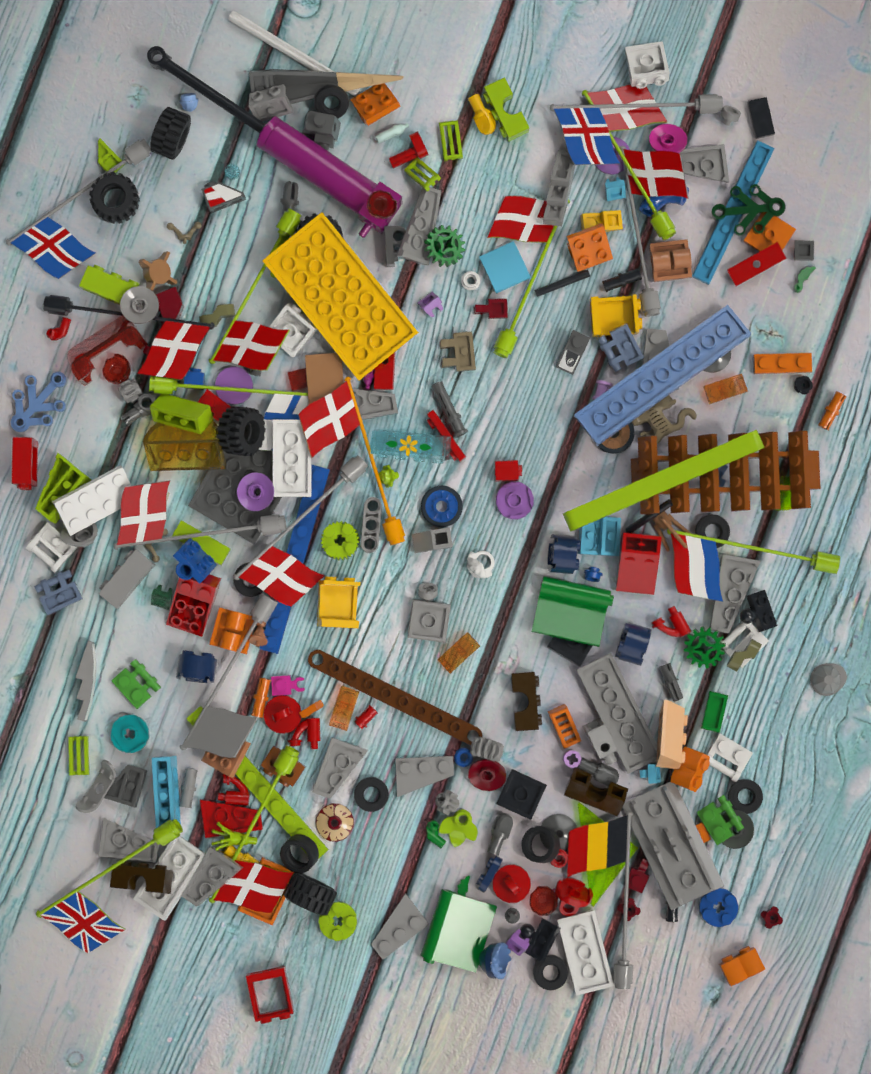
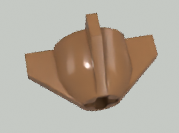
[139,251,177,291]

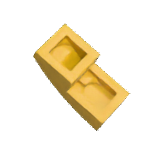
[580,210,623,232]

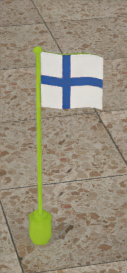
[149,376,309,451]

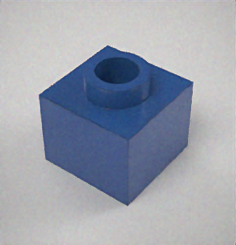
[184,368,205,390]

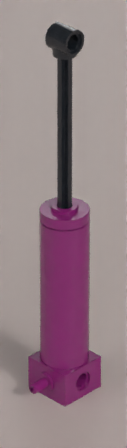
[147,46,403,238]

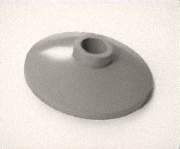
[120,286,159,324]

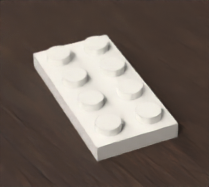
[273,420,311,497]
[52,465,131,536]
[133,836,206,921]
[557,910,614,996]

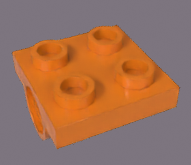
[350,83,401,126]
[566,223,613,272]
[209,607,254,654]

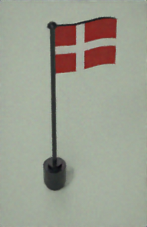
[43,295,215,380]

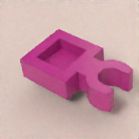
[271,675,305,696]

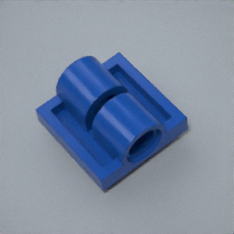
[173,538,217,584]

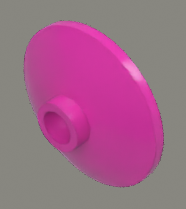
[649,124,687,153]

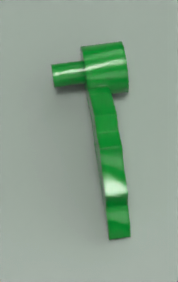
[794,266,816,293]
[457,876,470,897]

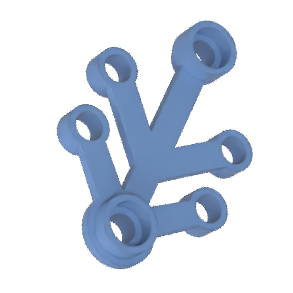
[11,372,67,432]

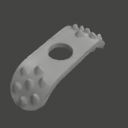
[76,760,116,813]

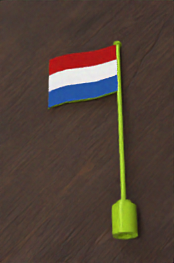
[667,529,840,602]

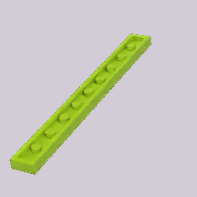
[186,706,329,859]

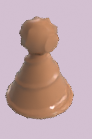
[249,621,268,647]

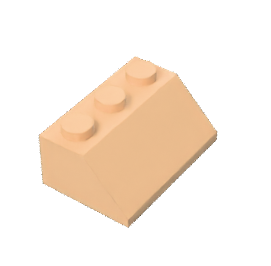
[656,700,688,769]

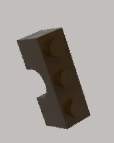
[511,672,542,731]
[564,767,629,817]
[110,861,173,894]

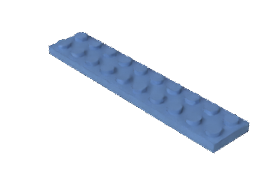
[574,305,751,446]

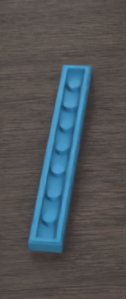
[692,140,775,285]

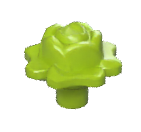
[379,465,399,488]

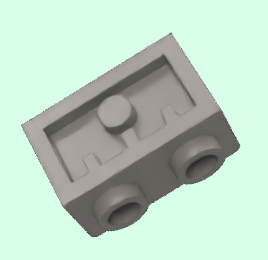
[249,84,293,122]

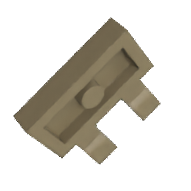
[440,332,476,372]

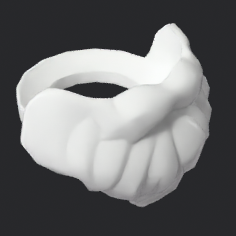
[467,551,495,579]

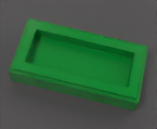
[701,691,729,733]

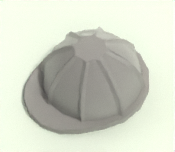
[61,523,98,548]
[810,663,847,696]

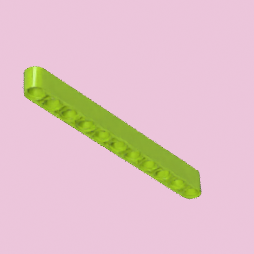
[563,430,765,532]

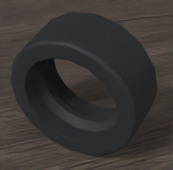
[521,826,560,863]
[280,834,319,874]

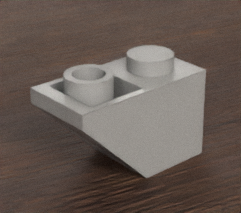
[412,528,453,553]

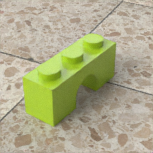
[482,77,530,142]

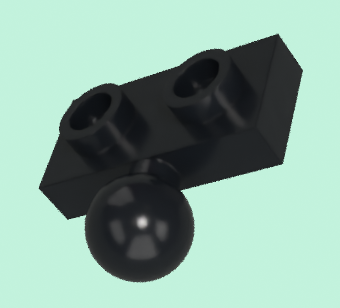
[740,590,778,632]
[520,918,561,963]

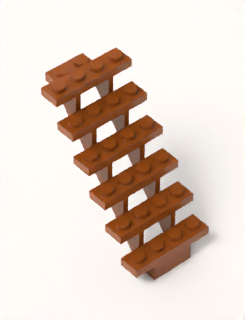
[631,431,821,515]

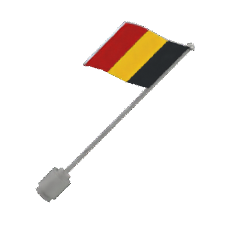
[567,811,633,989]

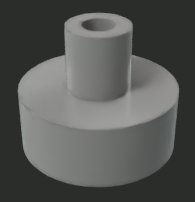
[721,106,741,126]
[418,583,438,601]

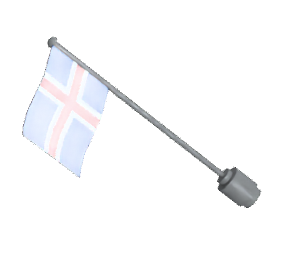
[550,94,723,165]
[6,139,152,279]

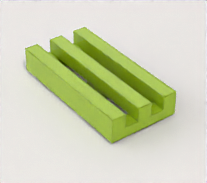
[439,120,463,161]
[404,157,441,192]
[68,736,90,776]

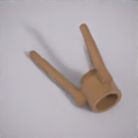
[653,511,691,552]

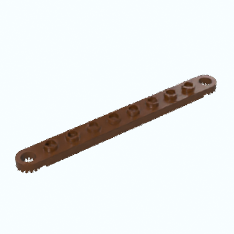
[308,650,483,745]

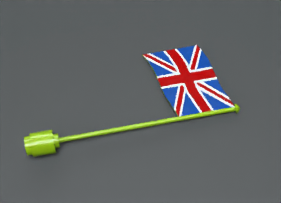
[36,819,183,953]

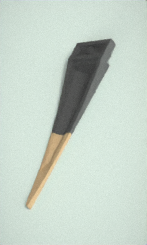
[249,69,404,104]

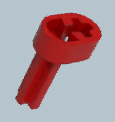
[389,131,429,169]

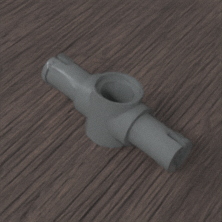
[120,392,170,427]

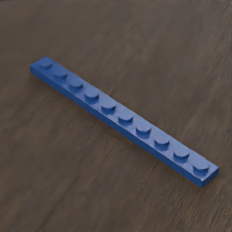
[260,465,330,654]

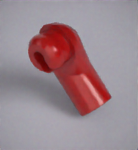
[46,317,71,341]

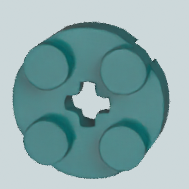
[111,715,150,753]

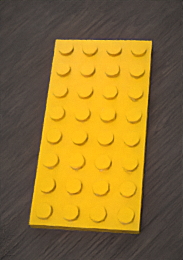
[262,212,419,380]

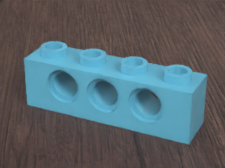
[152,755,181,828]

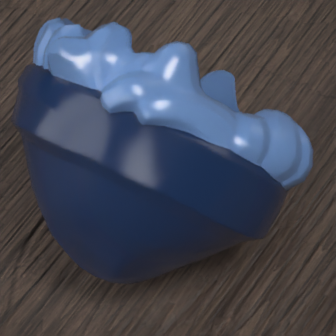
[478,942,512,979]

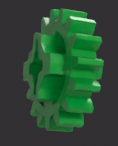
[424,225,466,267]
[684,626,726,669]

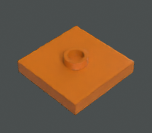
[743,212,796,252]

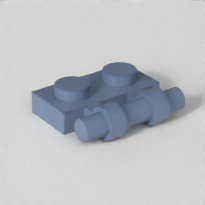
[598,323,644,372]
[34,570,83,615]

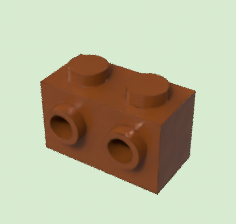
[260,746,306,787]

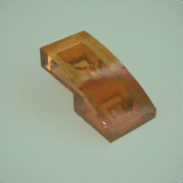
[703,374,748,405]
[437,632,480,674]
[329,686,359,731]

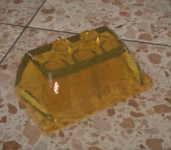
[143,421,226,471]

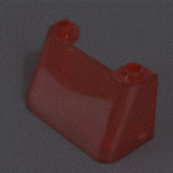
[67,316,148,386]

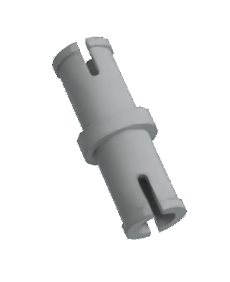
[179,768,198,808]

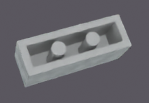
[98,549,155,609]

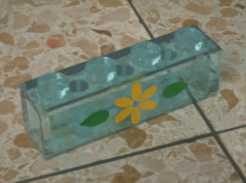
[370,429,451,464]

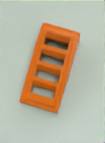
[548,704,582,749]

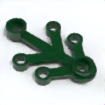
[711,184,786,236]

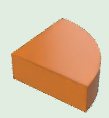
[299,700,324,718]

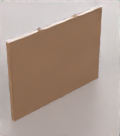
[305,353,344,404]

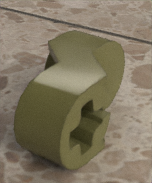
[199,304,235,327]
[727,639,762,672]

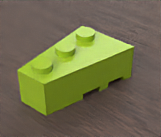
[35,452,92,524]

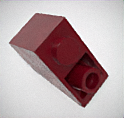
[155,287,184,326]

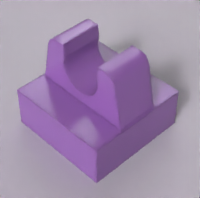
[418,291,443,317]
[505,929,530,956]

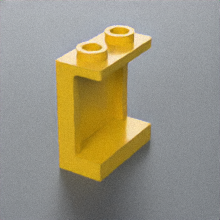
[590,294,642,338]
[317,577,361,628]

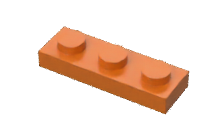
[753,353,812,374]

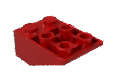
[616,533,662,595]
[166,574,222,637]

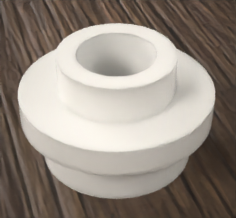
[461,271,480,290]

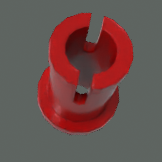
[354,705,378,729]

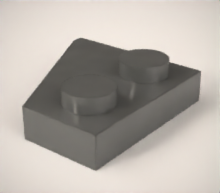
[104,765,147,807]

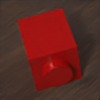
[495,460,522,482]

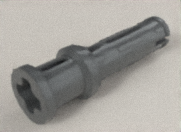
[431,381,468,439]

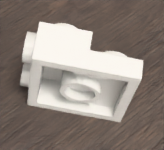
[625,41,670,89]
[269,302,318,358]

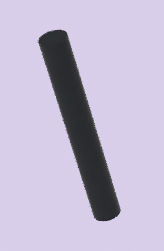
[534,269,590,297]
[625,499,673,533]

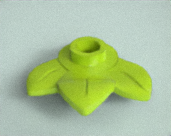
[439,809,478,847]

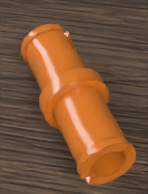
[818,391,847,431]
[251,677,271,718]

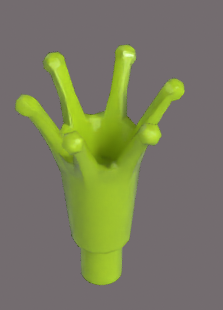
[211,822,257,851]

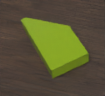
[98,138,125,175]

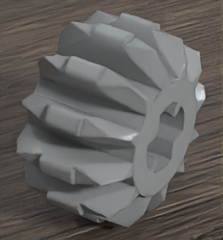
[470,737,504,762]

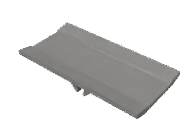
[622,782,724,911]

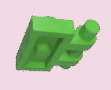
[111,659,161,709]
[697,795,744,845]

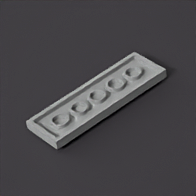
[576,653,657,774]

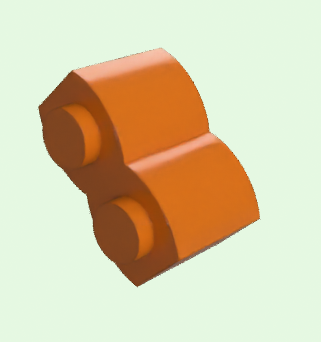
[670,746,710,792]
[719,946,765,986]

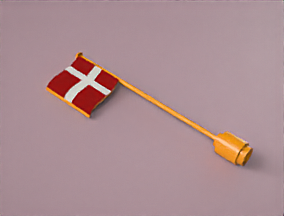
[298,377,405,546]

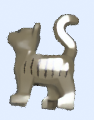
[632,395,697,444]

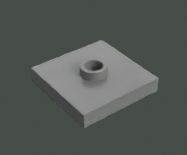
[407,599,451,643]

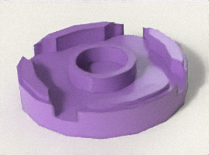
[215,366,253,405]
[496,482,534,520]

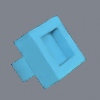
[605,177,626,201]
[639,763,661,784]

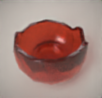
[367,190,397,220]
[102,354,131,384]
[529,886,558,916]

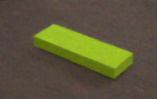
[171,520,231,566]

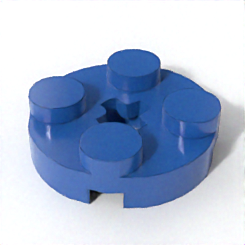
[699,888,738,927]

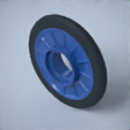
[421,485,463,527]

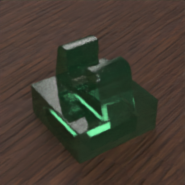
[151,585,172,610]

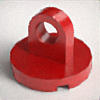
[264,695,302,734]
[492,864,531,903]
[554,878,593,916]

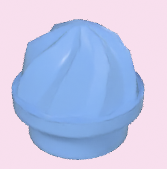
[179,93,199,112]

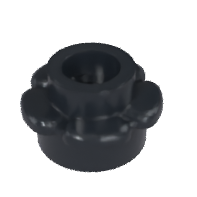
[794,376,813,395]

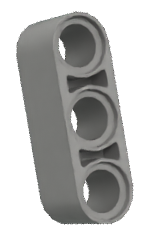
[361,497,382,553]

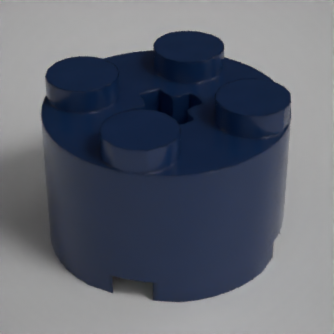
[548,534,581,574]
[615,622,652,666]
[176,650,217,683]

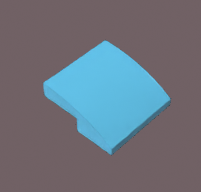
[479,241,531,294]
[578,517,621,556]

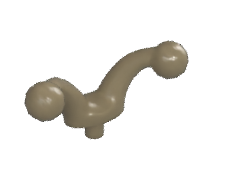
[167,222,202,244]
[145,529,168,562]

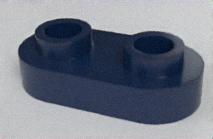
[476,856,503,893]

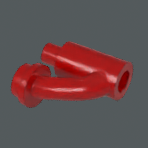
[651,606,691,637]
[287,718,321,749]
[218,774,250,806]

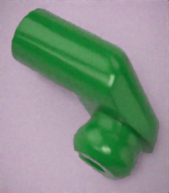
[426,820,446,849]

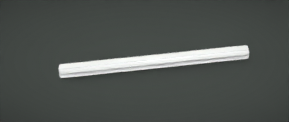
[228,11,360,96]

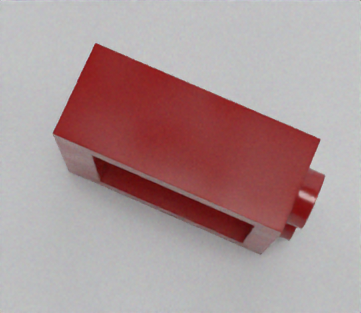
[12,437,38,490]
[246,966,294,1024]

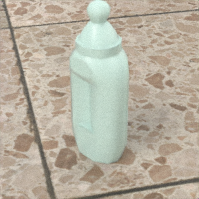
[375,123,409,144]

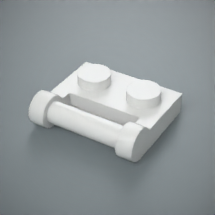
[26,522,77,573]
[721,620,769,668]
[707,733,753,782]

